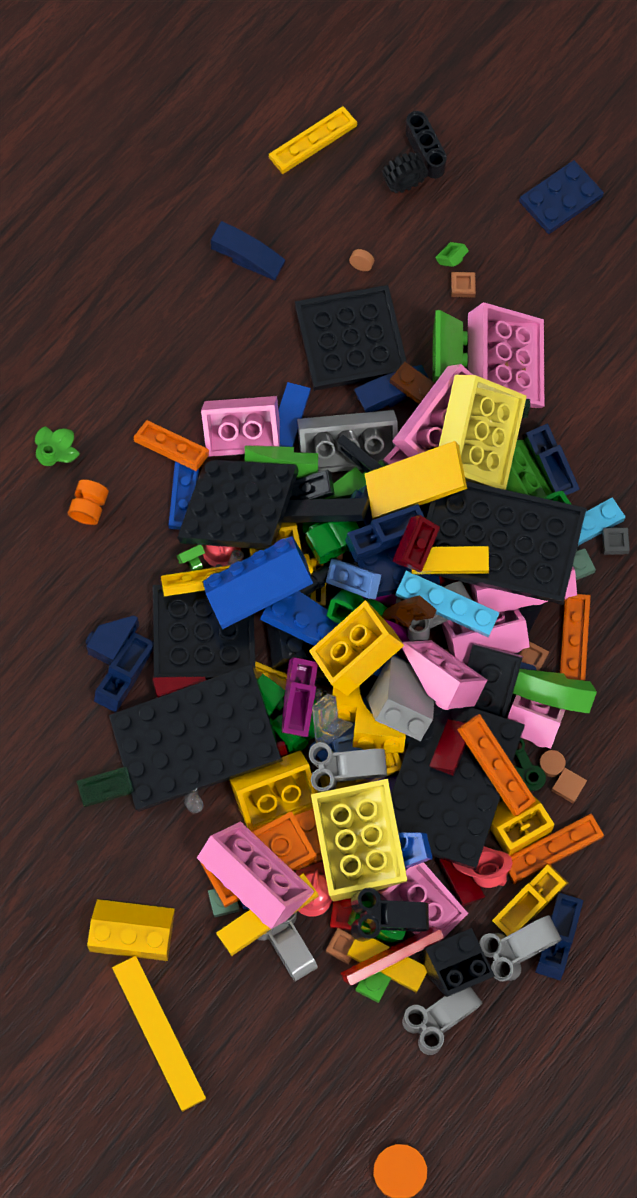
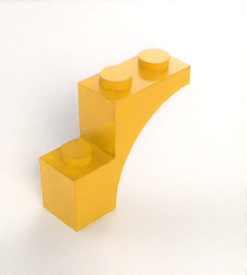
[330,685,406,753]

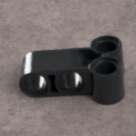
[351,888,429,942]

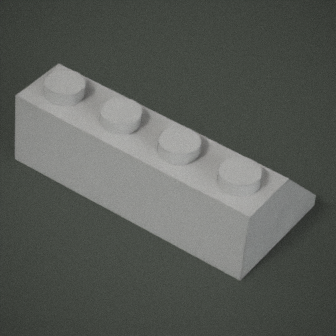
[297,410,398,472]

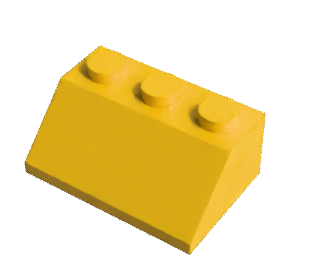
[309,600,404,696]
[229,750,318,831]
[87,899,175,961]

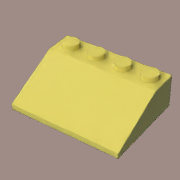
[439,375,527,490]
[311,779,408,902]

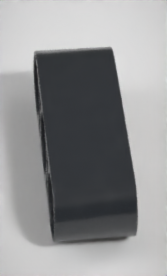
[405,111,447,179]

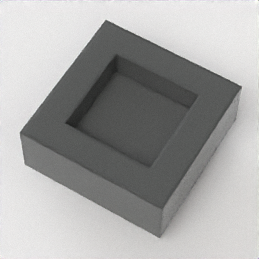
[602,528,630,555]

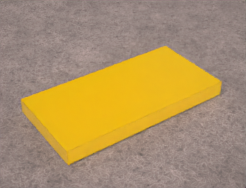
[365,441,467,519]

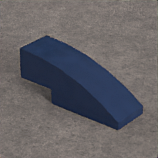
[211,221,285,281]
[354,365,429,413]
[522,423,580,495]
[345,504,424,563]
[94,632,154,713]
[535,892,584,980]

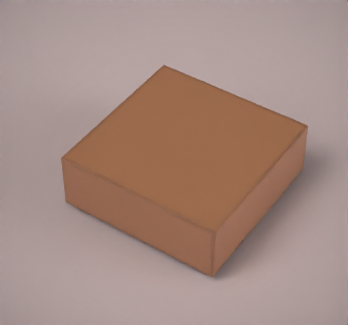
[451,272,476,297]
[519,641,549,671]
[552,768,587,804]
[325,928,355,965]

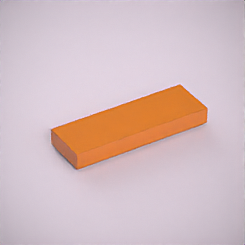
[134,420,209,471]

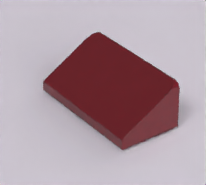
[393,515,440,572]
[429,719,466,776]
[438,859,485,908]

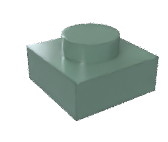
[573,548,596,580]
[208,889,240,918]

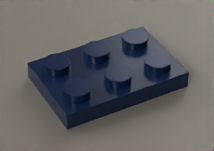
[519,160,604,234]
[357,544,440,599]

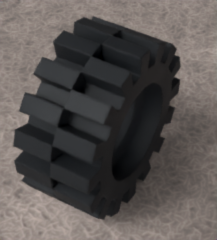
[382,152,428,193]

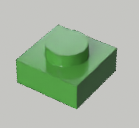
[435,242,469,267]
[355,972,391,1003]

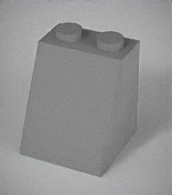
[366,655,434,741]

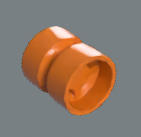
[68,480,109,525]

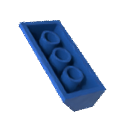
[203,536,313,629]

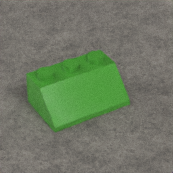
[432,310,468,383]
[506,440,552,499]

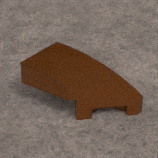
[382,595,437,628]

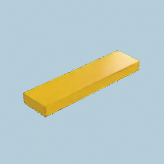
[269,106,357,174]
[216,873,319,956]

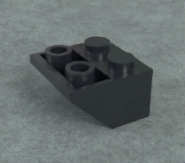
[266,623,315,669]
[419,928,495,997]

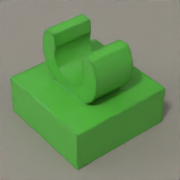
[176,545,205,571]

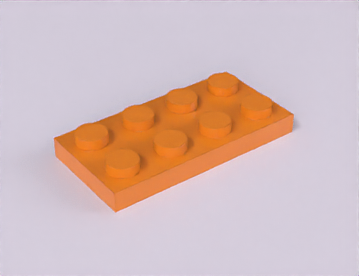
[200,811,317,908]

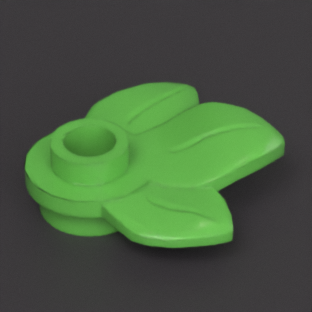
[35,426,80,466]

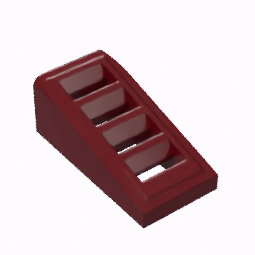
[152,677,206,698]

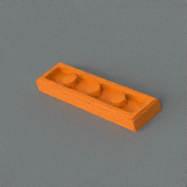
[560,594,590,681]
[457,714,536,816]
[507,813,604,884]

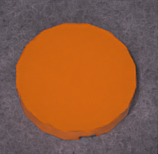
[373,1144,427,1198]

